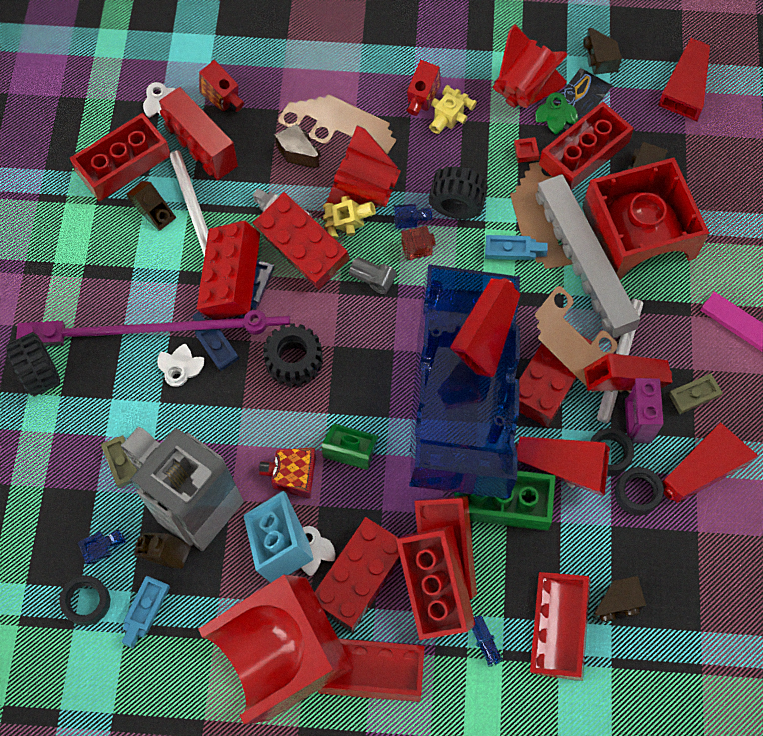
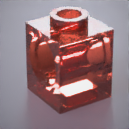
[401,226,436,261]

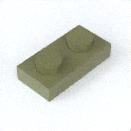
[668,374,723,414]
[101,435,138,488]

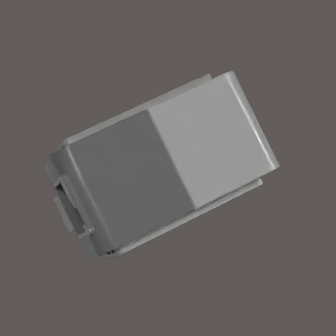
[121,426,244,551]

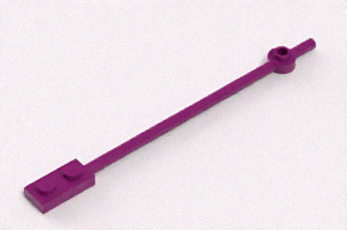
[16,310,291,346]

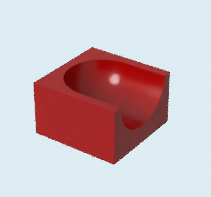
[582,157,709,280]
[198,574,354,725]

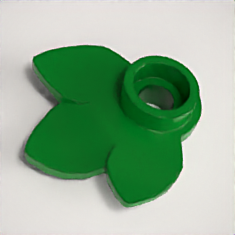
[535,92,578,135]

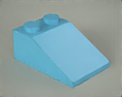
[244,491,314,582]

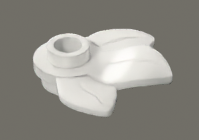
[143,82,175,118]
[157,344,204,387]
[301,526,335,576]

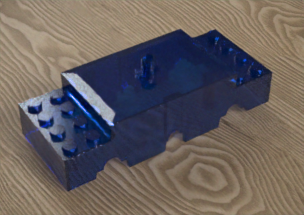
[409,264,520,499]

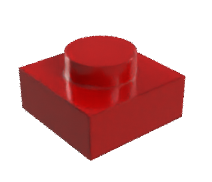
[513,137,540,163]

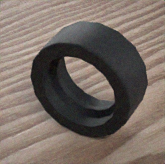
[590,428,634,476]
[615,467,664,516]
[59,575,111,626]

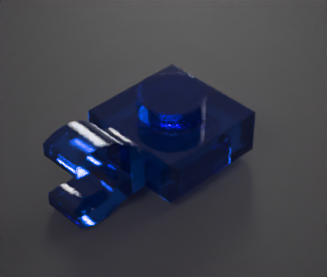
[394,204,432,229]
[78,530,126,566]

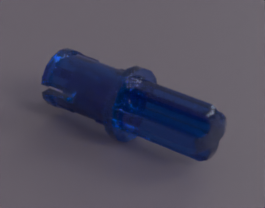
[471,616,503,667]

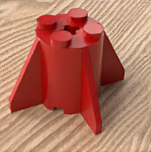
[493,24,568,108]
[325,125,401,208]

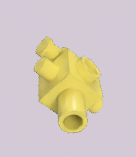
[429,85,477,134]
[323,196,376,240]

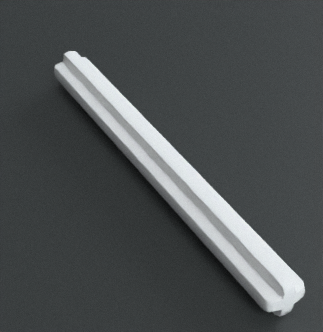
[170,150,208,256]
[597,299,643,423]

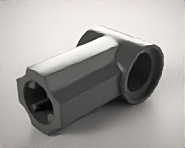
[349,256,397,294]

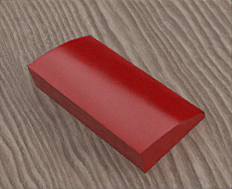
[414,495,477,599]
[530,572,591,681]
[318,639,425,702]

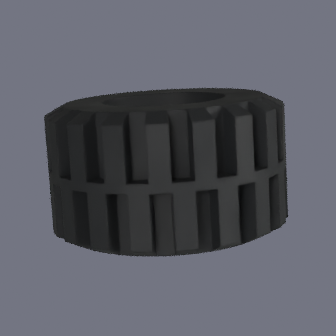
[429,166,488,219]
[263,323,323,388]
[6,332,60,397]

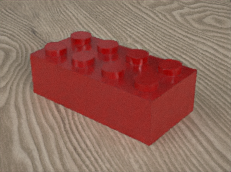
[159,86,238,180]
[539,101,634,191]
[70,113,170,201]
[253,192,350,290]
[196,220,261,320]
[507,336,593,428]
[314,517,401,633]
[396,525,476,640]

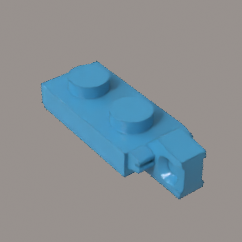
[485,235,548,260]
[122,576,170,648]

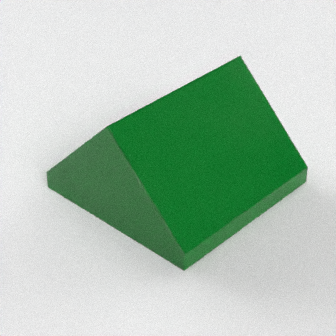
[322,424,379,470]

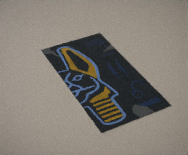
[553,68,613,130]

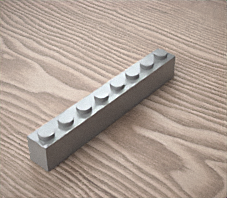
[535,174,640,338]

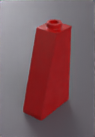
[658,38,710,122]
[450,278,520,377]
[583,353,673,391]
[662,422,758,503]
[514,436,610,496]

